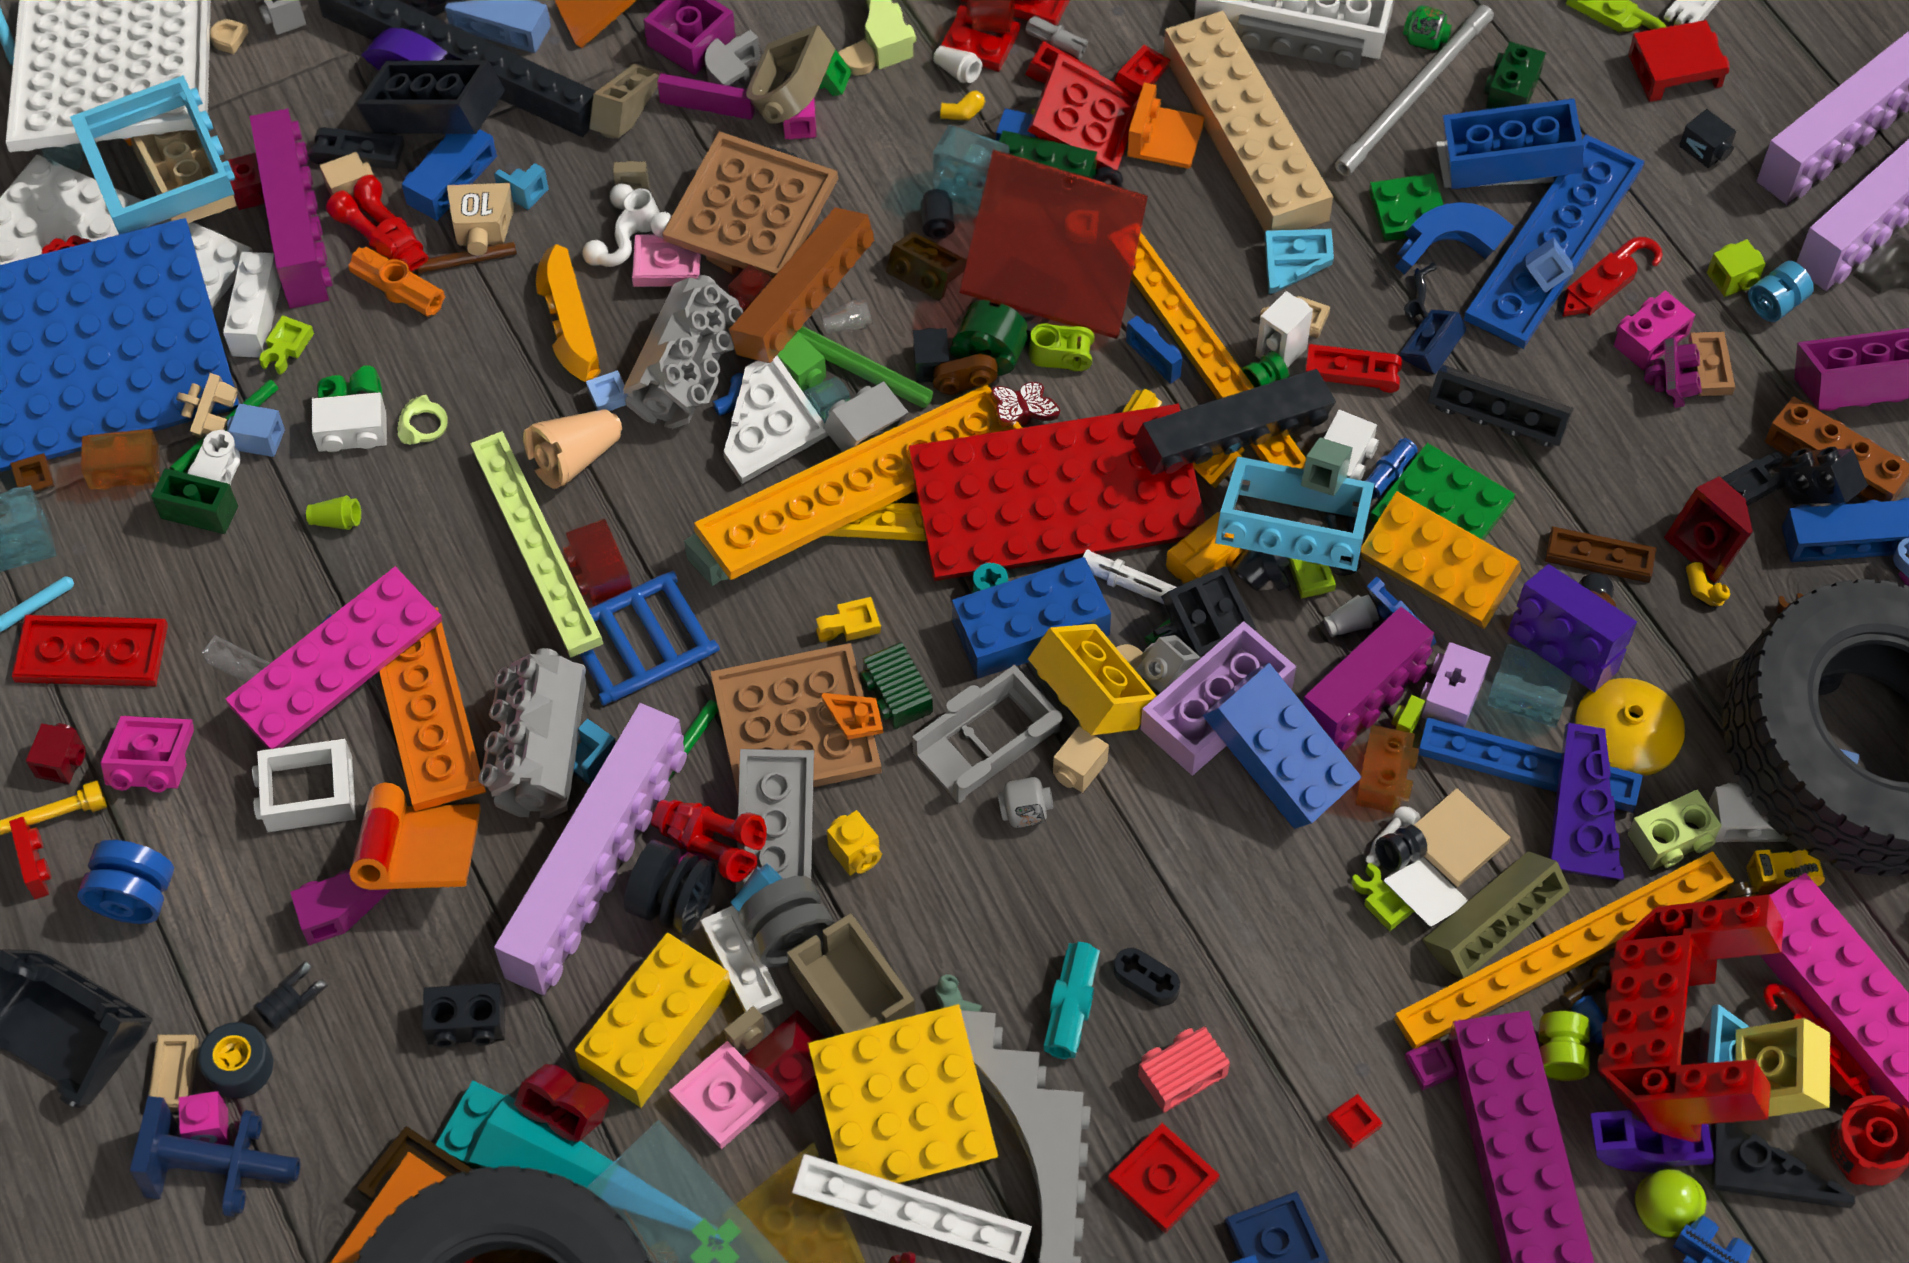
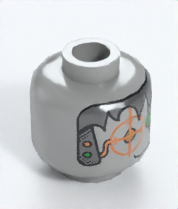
[998,777,1054,828]

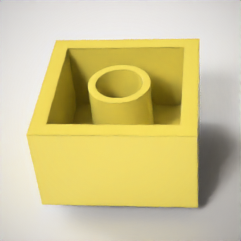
[1735,1018,1830,1117]

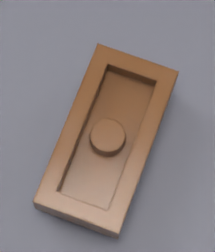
[1688,332,1735,396]

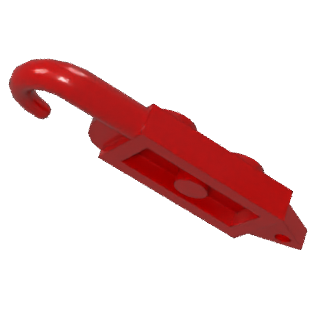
[1563,237,1663,317]
[1763,983,1873,1101]

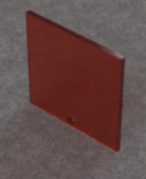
[959,149,1148,339]

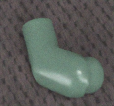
[935,974,982,1012]

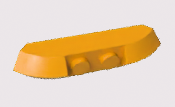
[536,244,601,382]

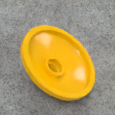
[1574,678,1685,776]

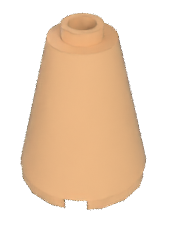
[523,409,622,489]

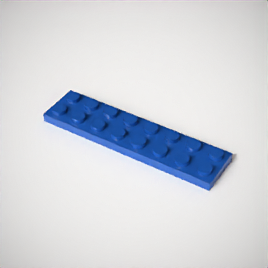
[1464,134,1645,349]

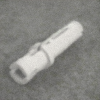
[1083,549,1177,604]

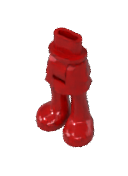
[326,174,429,272]
[651,799,767,882]

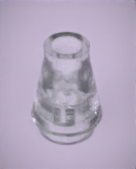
[822,298,873,334]

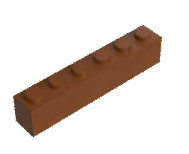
[729,207,874,363]

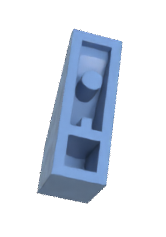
[445,0,551,53]

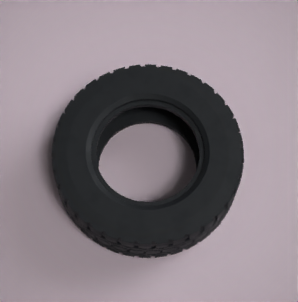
[1723,579,1909,876]
[354,1166,652,1263]

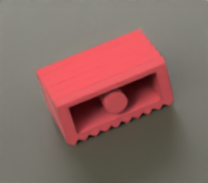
[1138,1027,1230,1113]

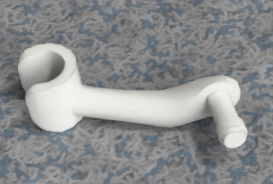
[1366,806,1421,867]

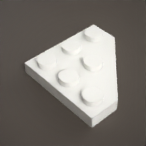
[724,356,829,484]

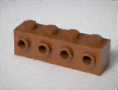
[1765,396,1909,502]

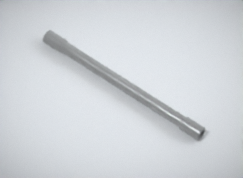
[1335,5,1494,176]

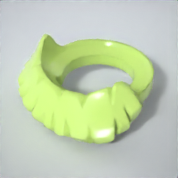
[397,395,448,445]

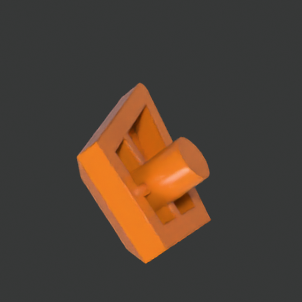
[822,693,883,740]

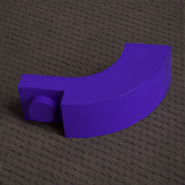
[361,28,447,71]
[1591,1110,1714,1173]

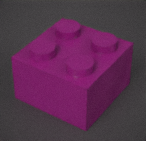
[644,0,736,75]

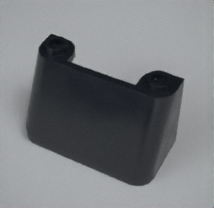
[0,949,153,1108]

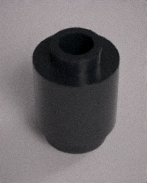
[920,189,955,239]

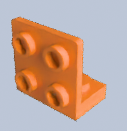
[1127,83,1205,169]

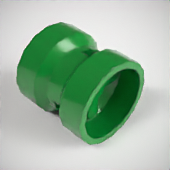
[1242,351,1289,388]

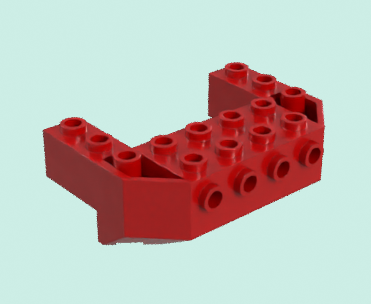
[1598,894,1784,1142]

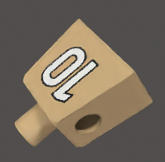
[447,183,514,255]

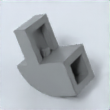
[705,30,760,89]

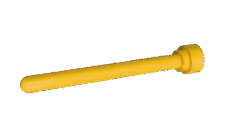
[0,780,107,835]

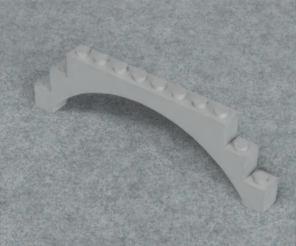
[961,1011,1090,1263]

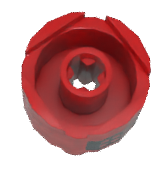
[1830,1095,1909,1186]

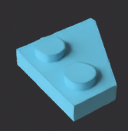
[1264,229,1334,294]

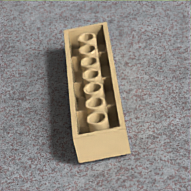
[1163,11,1333,231]

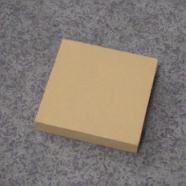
[1414,788,1511,888]

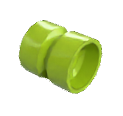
[1539,1011,1590,1081]

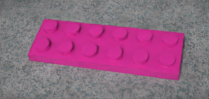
[225,566,443,749]

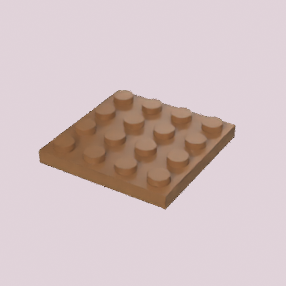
[662,131,838,279]
[710,643,882,802]

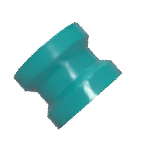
[973,563,1008,593]

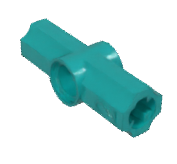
[1044,941,1100,1060]

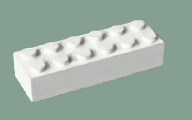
[1195,0,1394,59]

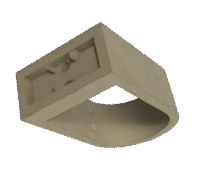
[746,25,835,124]

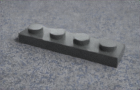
[1236,14,1365,70]

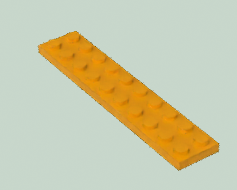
[694,385,1022,580]

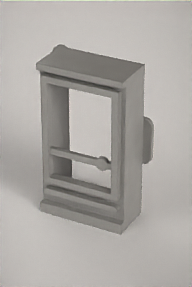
[912,665,1062,804]

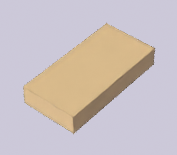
[149,1035,199,1112]

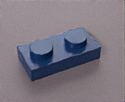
[1126,315,1182,384]

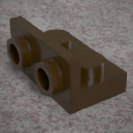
[886,232,968,300]

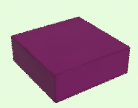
[1404,1038,1458,1091]

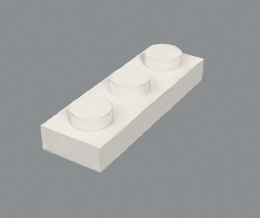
[700,906,783,1014]

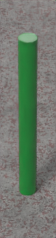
[169,379,279,473]

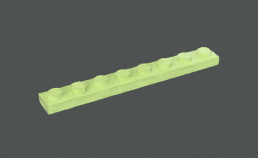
[470,431,603,658]

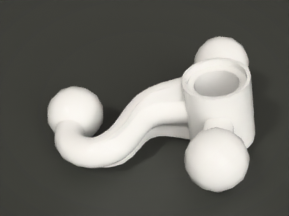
[582,184,672,267]

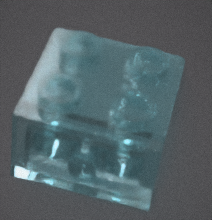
[1487,644,1573,728]

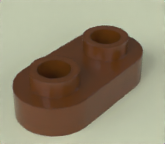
[933,354,998,395]

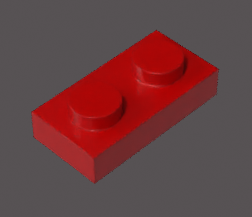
[1114,44,1171,97]
[9,816,52,899]

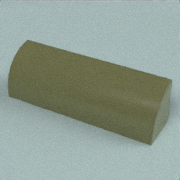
[1423,851,1570,979]

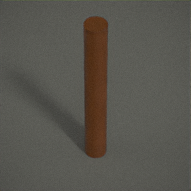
[418,241,517,273]

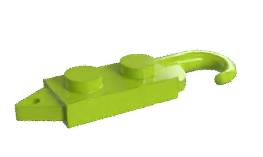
[1566,0,1666,33]

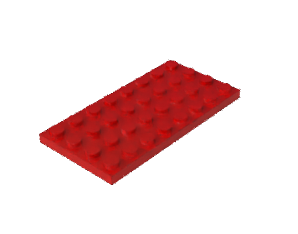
[908,404,1206,581]

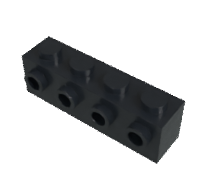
[1428,365,1574,447]

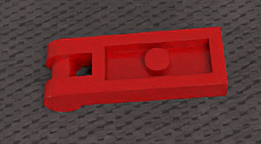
[1305,344,1402,393]

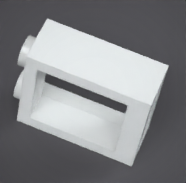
[252,739,356,832]

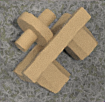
[176,373,238,438]

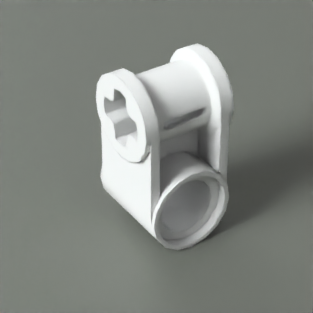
[188,430,241,485]

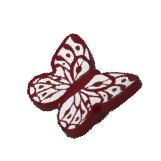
[990,382,1061,427]

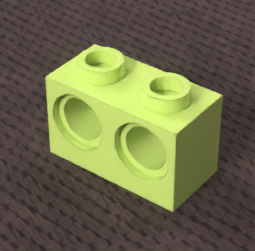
[1627,789,1722,870]

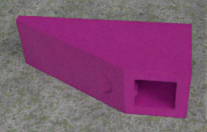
[290,869,392,946]

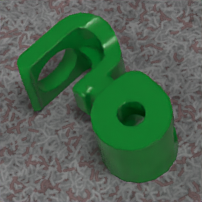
[317,365,383,399]

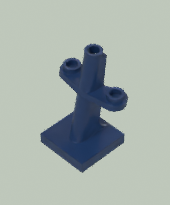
[130,1096,301,1217]

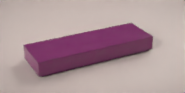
[657,73,755,120]

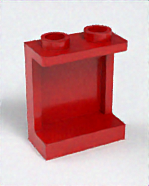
[1628,20,1730,102]

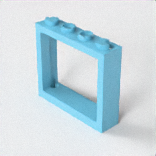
[70,75,235,235]
[1215,457,1375,571]

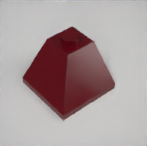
[1664,476,1753,583]
[743,1010,826,1114]

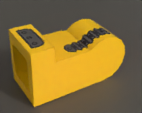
[1746,849,1825,896]

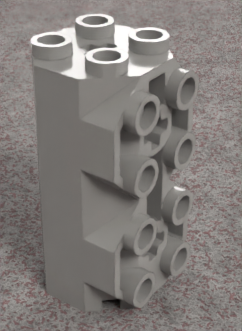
[623,275,743,429]
[479,648,586,819]

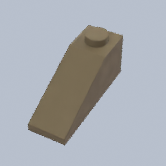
[590,63,663,138]

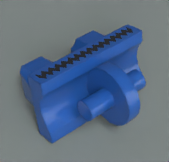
[1673,1215,1752,1263]

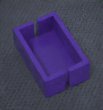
[1507,564,1637,693]

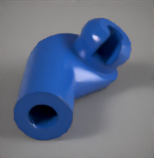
[712,373,744,417]

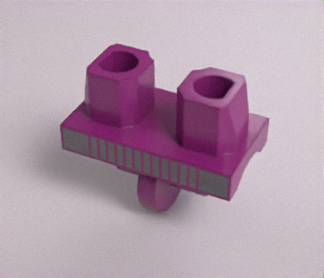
[1644,337,1702,408]

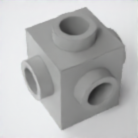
[1136,635,1201,693]

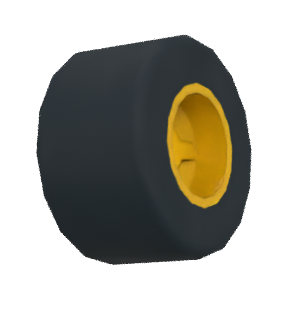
[198,1022,274,1098]

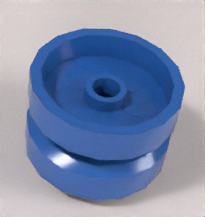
[77,840,175,924]

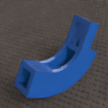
[1395,202,1514,275]

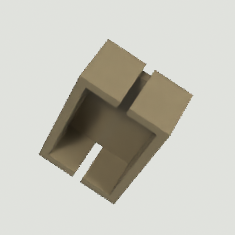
[787,913,915,1036]

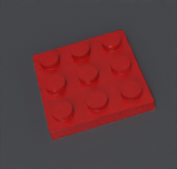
[1027,53,1139,170]

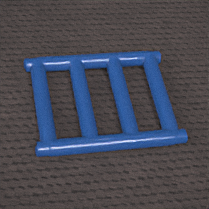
[579,570,720,706]

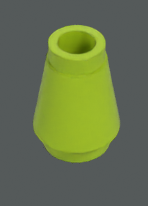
[306,495,361,530]

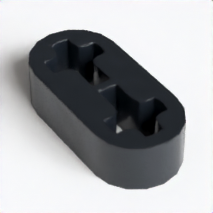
[1114,948,1180,1006]

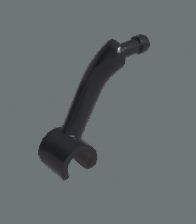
[1404,263,1437,325]

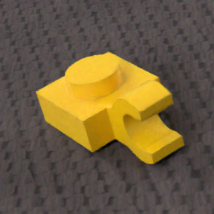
[816,597,881,642]

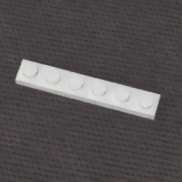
[792,1154,1032,1263]

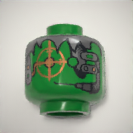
[1403,5,1452,51]

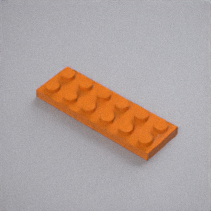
[379,607,486,812]

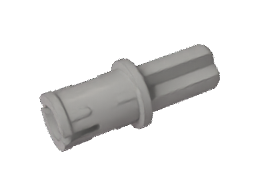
[1026,16,1088,59]

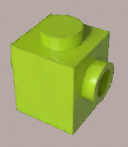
[1707,239,1766,297]

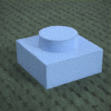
[586,370,628,411]

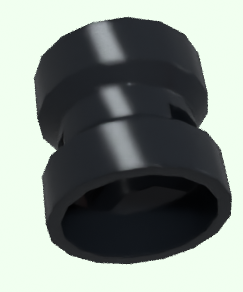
[1375,824,1428,872]

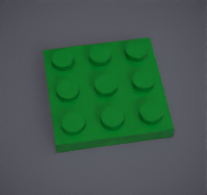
[1370,443,1516,540]

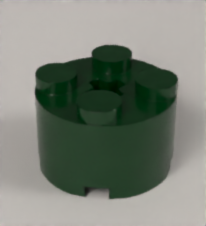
[950,300,1028,376]

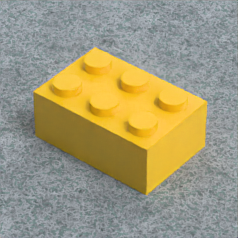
[1028,624,1157,735]

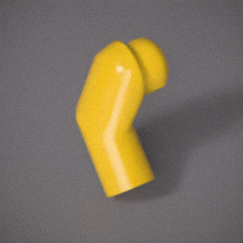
[1686,562,1730,607]

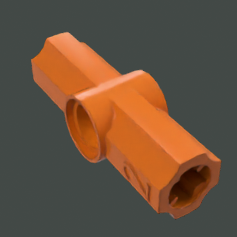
[348,247,445,317]

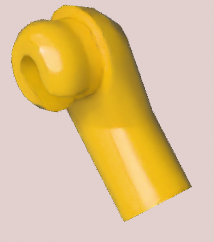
[940,91,985,121]

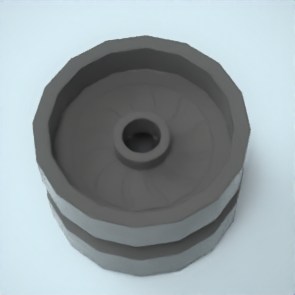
[738,876,835,967]

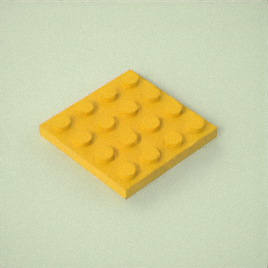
[808,1004,998,1183]

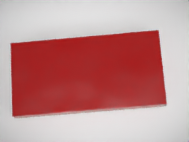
[11,615,168,686]

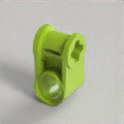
[1029,323,1094,371]

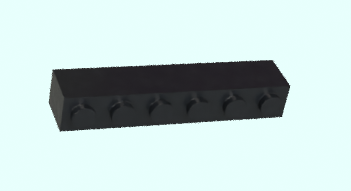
[1133,369,1336,475]

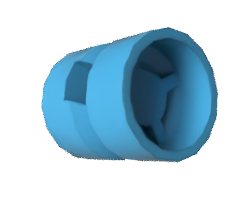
[1748,261,1814,322]

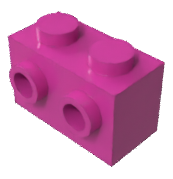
[1614,290,1696,371]

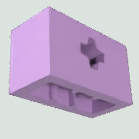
[1420,642,1491,727]

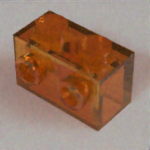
[81,429,160,489]
[1355,725,1419,813]

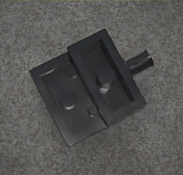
[1153,566,1257,656]

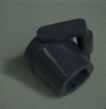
[1232,549,1291,591]

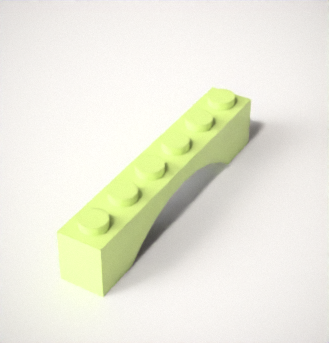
[865,0,916,70]

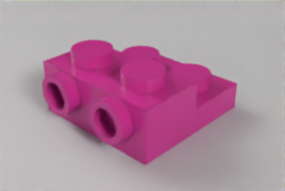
[101,716,194,793]

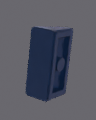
[1399,309,1466,374]

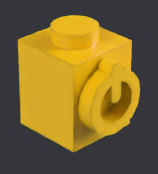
[827,810,882,876]

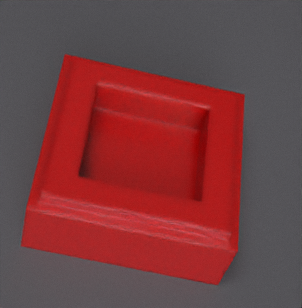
[1327,1094,1383,1149]

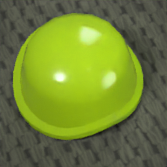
[1635,1169,1706,1238]

